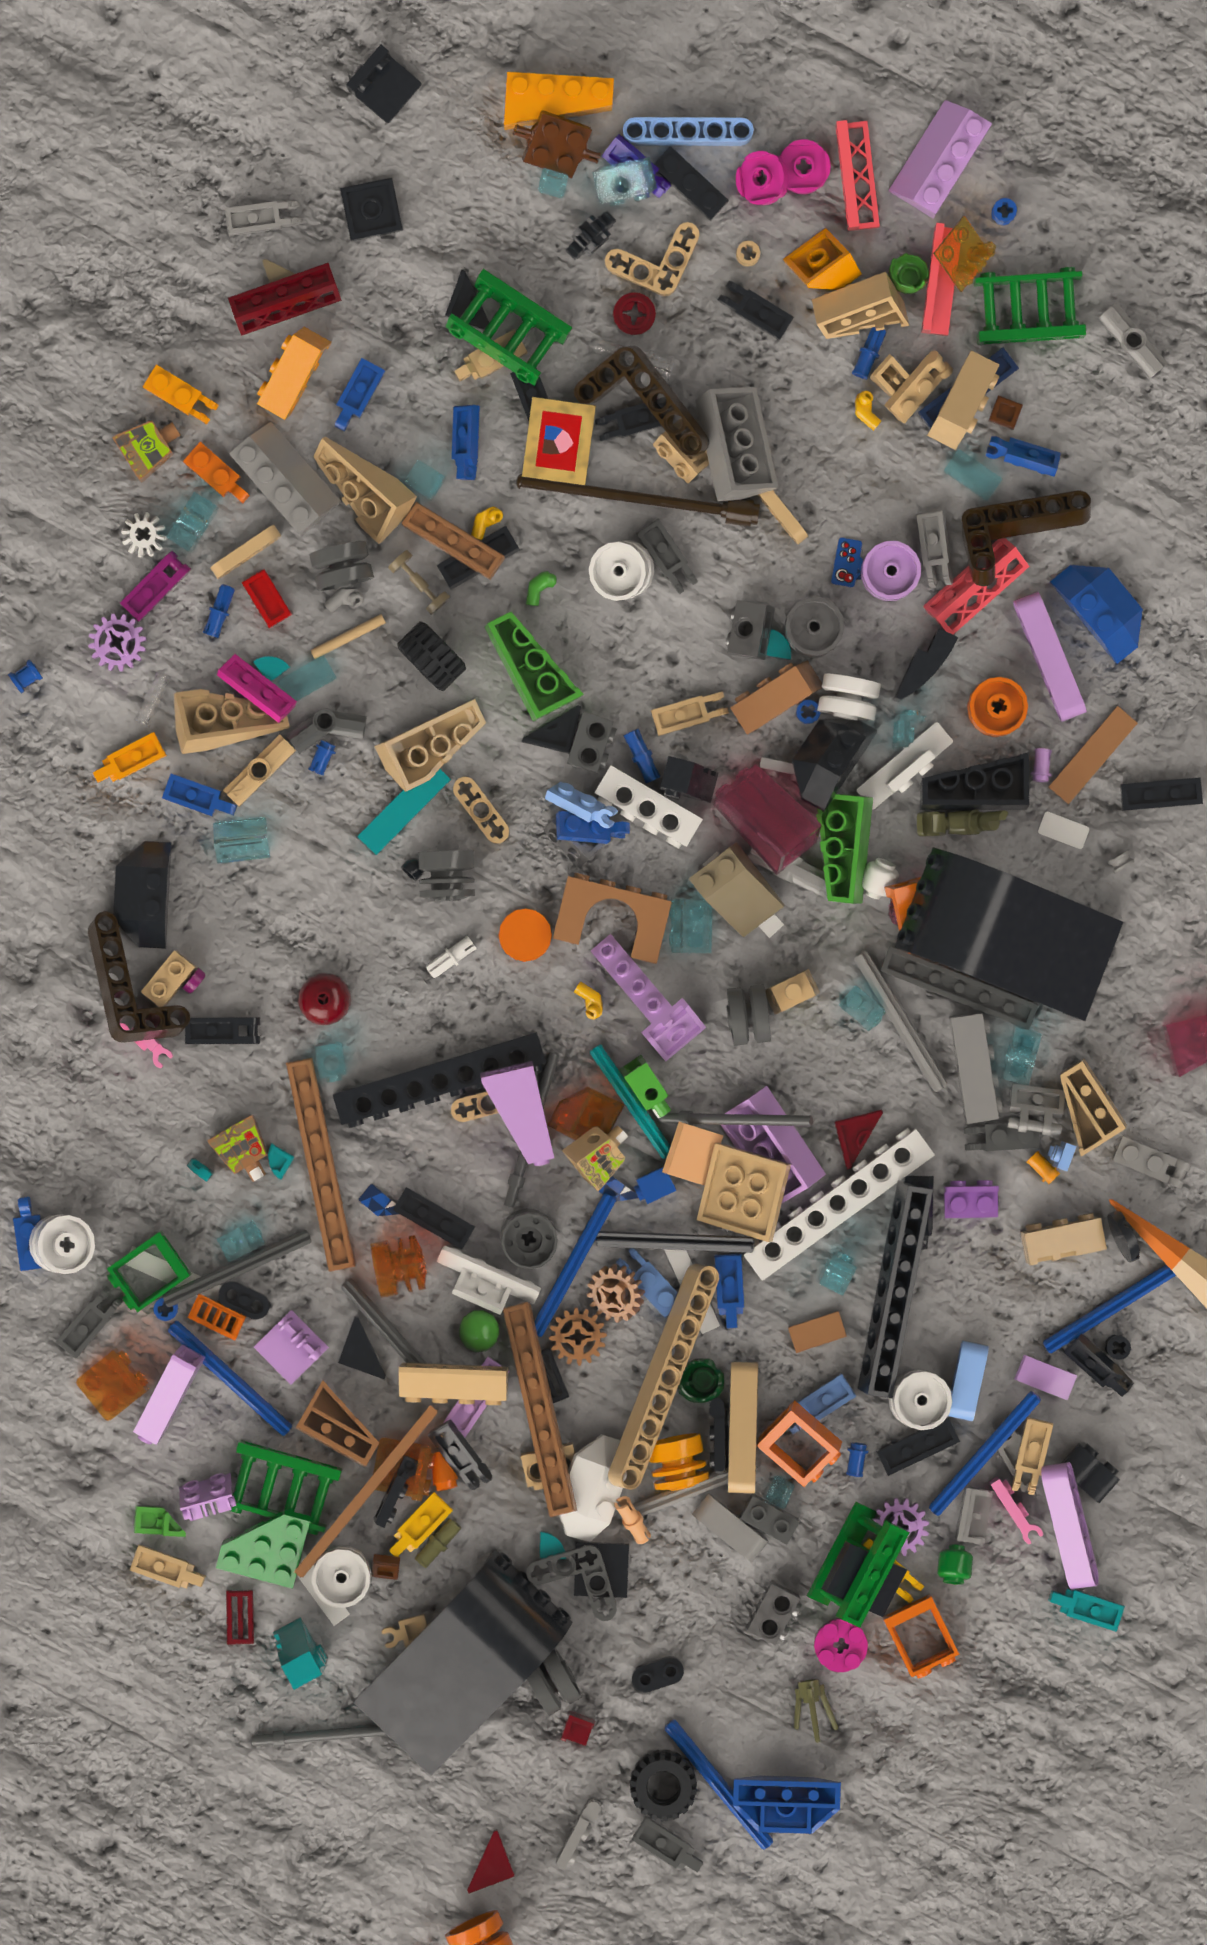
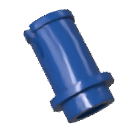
[308,740,336,776]
[846,1442,869,1477]

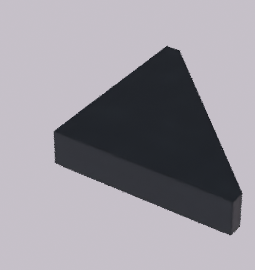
[445,269,489,331]
[522,705,581,754]
[338,1316,386,1379]

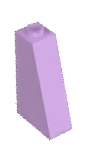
[480,1061,554,1166]
[133,1345,206,1445]

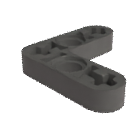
[526,1545,617,1621]

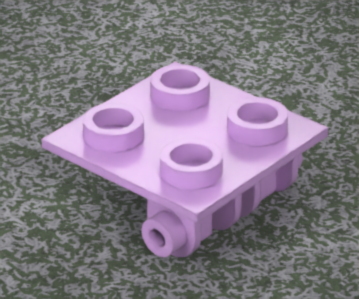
[254,1310,329,1385]
[179,1473,236,1521]

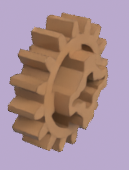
[587,1264,645,1323]
[549,1307,607,1366]

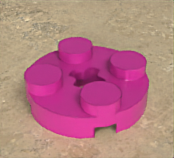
[780,139,831,194]
[736,151,788,205]
[814,1618,868,1672]

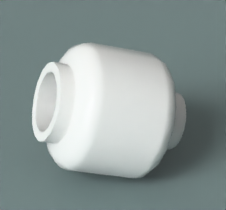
[862,858,899,900]

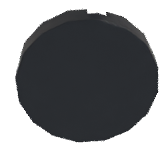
[1107,1210,1140,1263]

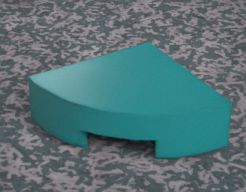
[766,629,791,660]
[253,656,291,682]
[268,1143,295,1180]
[187,1158,214,1182]
[540,1531,566,1559]

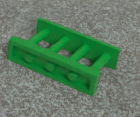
[974,267,1086,345]
[446,269,572,386]
[230,1440,343,1535]
[806,1502,910,1628]

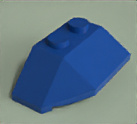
[1050,565,1143,664]
[733,1775,841,1834]

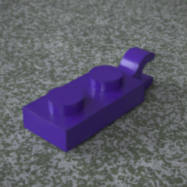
[602,134,672,198]

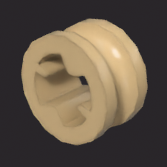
[736,241,760,267]

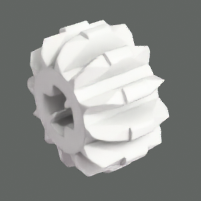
[121,512,167,558]

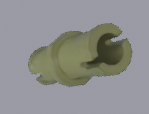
[415,1518,462,1568]

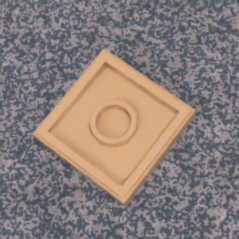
[662,1121,723,1185]

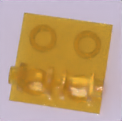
[933,216,996,292]

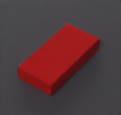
[241,569,292,629]

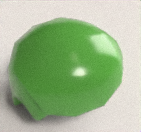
[888,253,929,294]
[459,1310,499,1353]

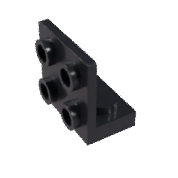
[346,44,422,124]

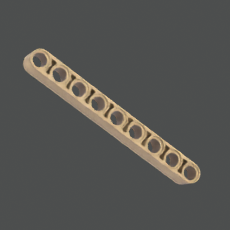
[608,1264,719,1490]

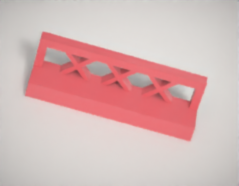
[835,120,880,231]
[921,223,962,336]
[923,538,1030,635]

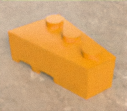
[257,327,332,420]

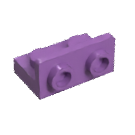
[944,1180,999,1218]

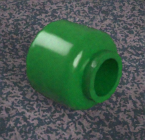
[937,1544,973,1585]

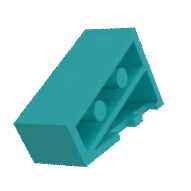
[273,1617,328,1690]

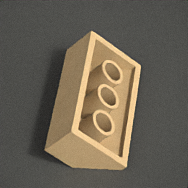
[399,1363,509,1405]

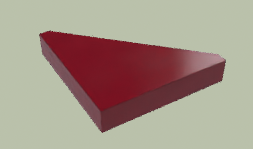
[834,1109,883,1170]
[467,1829,515,1894]

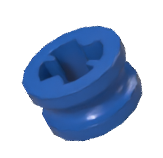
[796,700,820,724]
[154,1297,179,1321]

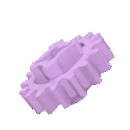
[88,614,147,672]
[872,1498,929,1556]

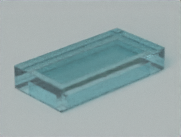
[943,449,1002,502]
[277,655,337,701]

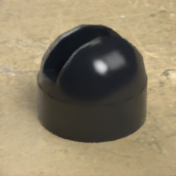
[401,858,424,881]

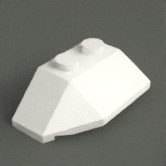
[559,1434,627,1542]

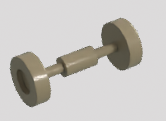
[388,550,450,615]

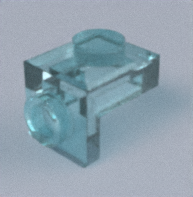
[839,985,886,1031]
[217,1221,265,1263]

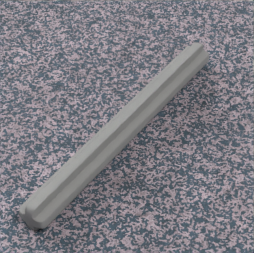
[854,950,947,1092]

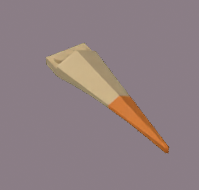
[1109,1199,1207,1309]

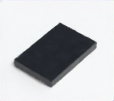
[821,1541,907,1617]

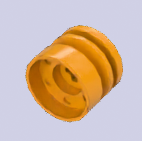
[649,1433,710,1491]

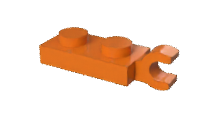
[183,442,250,503]

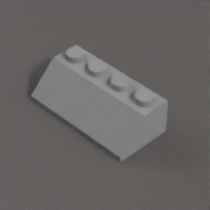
[695,387,778,501]
[229,422,341,537]

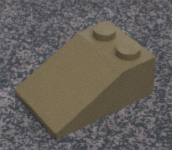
[689,842,785,937]

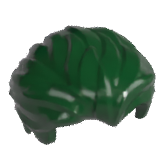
[677,1358,724,1403]

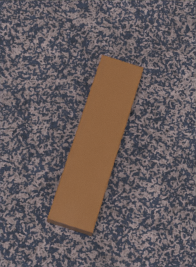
[402,502,505,580]
[1048,706,1138,804]

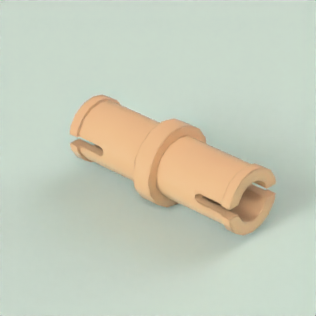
[614,1496,651,1544]

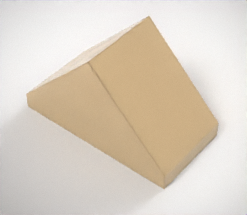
[870,354,909,397]

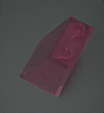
[714,764,822,875]

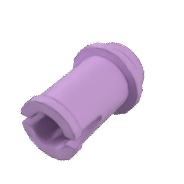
[1030,748,1052,782]

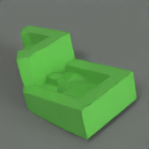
[134,1505,186,1537]

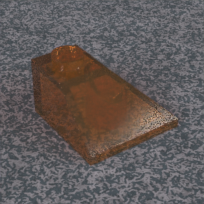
[547,1087,625,1140]

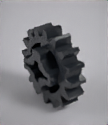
[566,211,616,260]

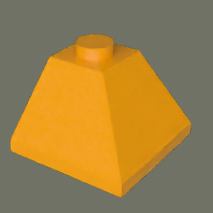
[783,228,862,290]

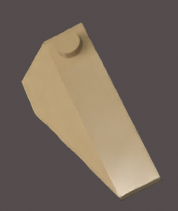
[313,437,417,544]
[174,689,290,754]

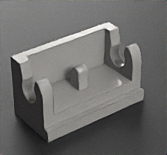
[955,1486,994,1545]

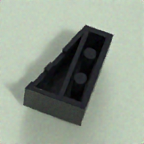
[660,756,719,803]

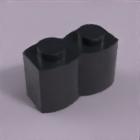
[1061,1443,1120,1503]

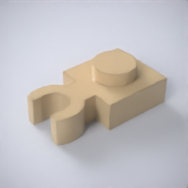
[382,1614,427,1648]

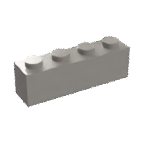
[949,1013,1003,1124]

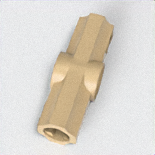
[223,734,296,807]

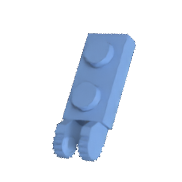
[616,1248,678,1318]
[789,1373,856,1434]

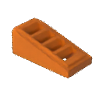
[187,1294,246,1341]

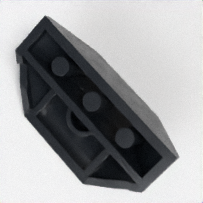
[792,719,877,812]
[113,841,172,949]

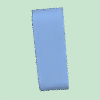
[948,1340,989,1421]

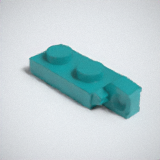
[1048,1589,1125,1632]

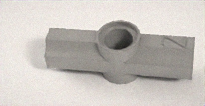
[1098,303,1168,379]
[748,839,825,895]

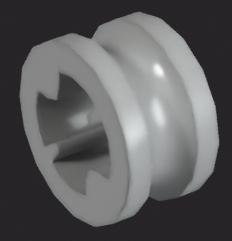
[1108,850,1135,873]

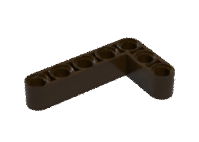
[574,346,709,456]
[962,490,1091,586]
[88,911,190,1043]

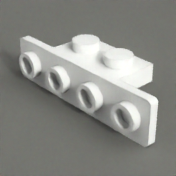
[856,722,953,810]
[437,1246,541,1315]

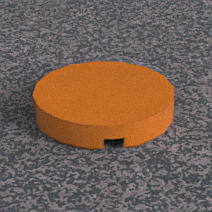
[499,908,552,962]

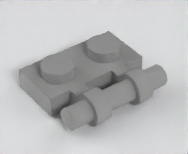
[1007,1084,1065,1136]

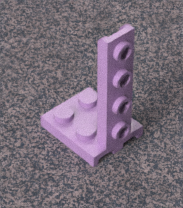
[591,934,706,1062]

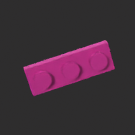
[217,654,297,723]

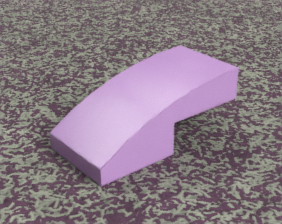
[1014,1355,1077,1400]

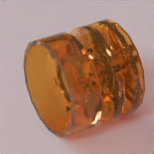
[370,1235,427,1298]

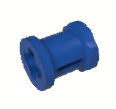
[991,198,1017,226]
[8,659,43,694]

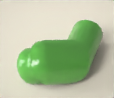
[526,571,557,606]

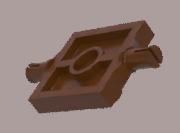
[513,110,601,178]

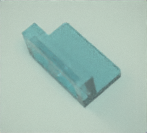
[213,817,270,864]

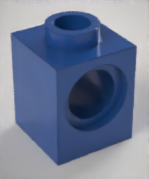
[634,1166,676,1204]

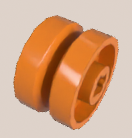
[967,677,1028,737]
[445,1910,513,1945]

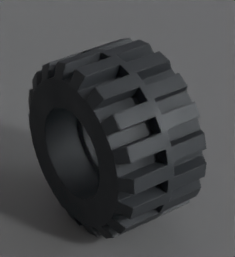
[397,621,466,691]
[630,1750,697,1821]

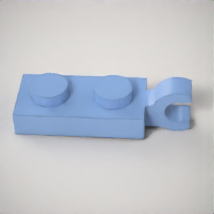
[545,782,618,828]
[1047,1141,1077,1171]

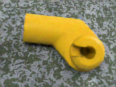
[855,390,882,431]
[471,507,503,540]
[574,981,603,1020]

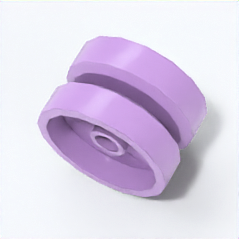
[861,541,921,601]

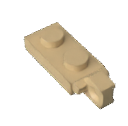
[455,329,528,382]
[130,1544,206,1588]

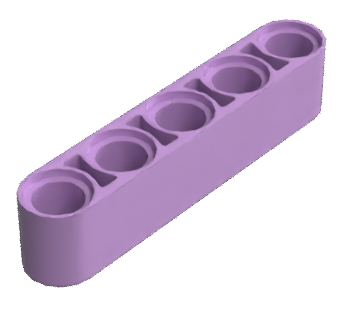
[1013,591,1087,722]
[1041,1462,1099,1589]

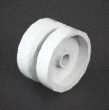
[589,540,655,601]
[817,673,881,721]
[29,1214,95,1274]
[888,1369,952,1430]
[312,1545,372,1608]

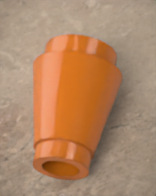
[431,1452,459,1491]

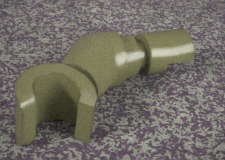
[917,809,1009,837]

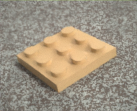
[697,1143,791,1242]

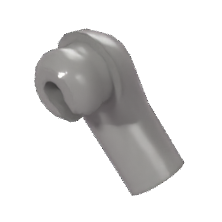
[324,588,364,614]

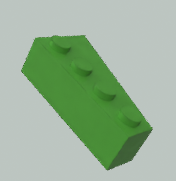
[484,612,584,722]
[816,794,873,904]

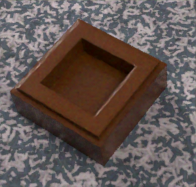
[988,395,1023,430]
[372,1554,400,1580]

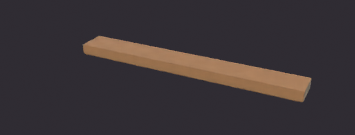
[286,1058,355,1272]
[503,1302,577,1517]
[294,1405,438,1578]

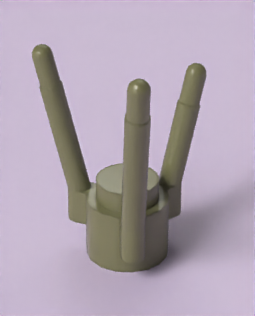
[794,1679,838,1743]

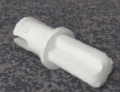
[426,935,477,978]

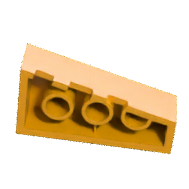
[504,72,614,130]

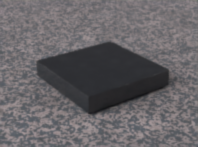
[340,178,403,242]
[574,1542,629,1598]

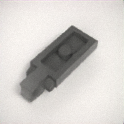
[631,1816,703,1873]

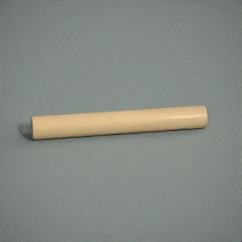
[310,614,386,659]

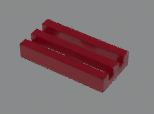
[226,1590,254,1645]

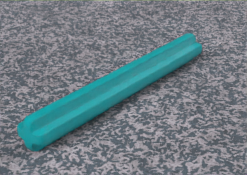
[590,1045,671,1159]

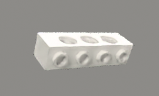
[594,765,703,849]

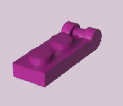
[120,550,191,622]

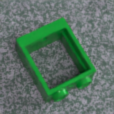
[107,1231,192,1312]

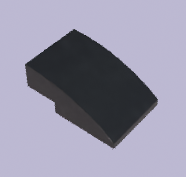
[893,629,958,703]

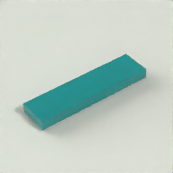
[357,769,451,855]

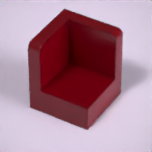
[561,1711,595,1746]

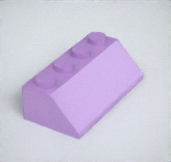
[888,100,992,219]
[721,1086,826,1203]

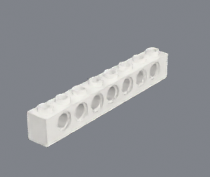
[743,1128,935,1281]

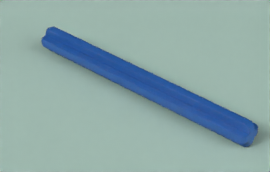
[534,1193,616,1337]
[1043,1264,1176,1353]
[168,1321,292,1436]
[929,1391,1041,1516]
[664,1720,773,1850]

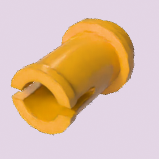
[1026,1151,1060,1184]

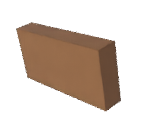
[788,1311,847,1353]

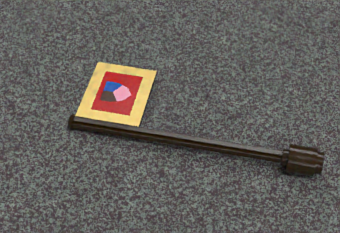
[516,397,760,527]

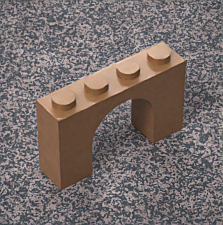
[553,872,672,964]

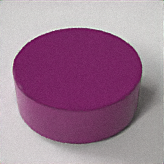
[182,968,206,994]

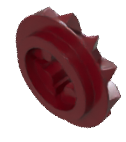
[613,292,656,336]

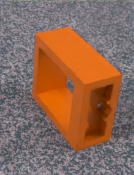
[756,1400,842,1487]
[882,1594,960,1679]

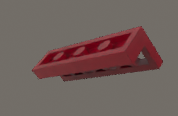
[228,263,342,336]

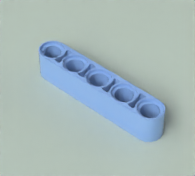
[623,117,754,146]

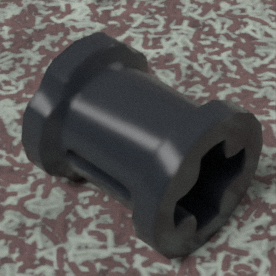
[1105,1334,1131,1360]

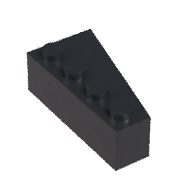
[920,752,1030,810]

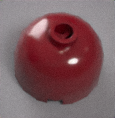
[298,973,351,1025]

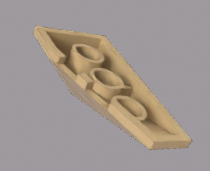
[374,699,486,792]

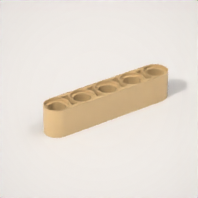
[728,1362,758,1493]

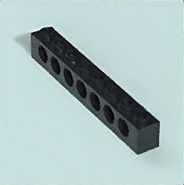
[332,1032,546,1128]
[857,1180,933,1398]

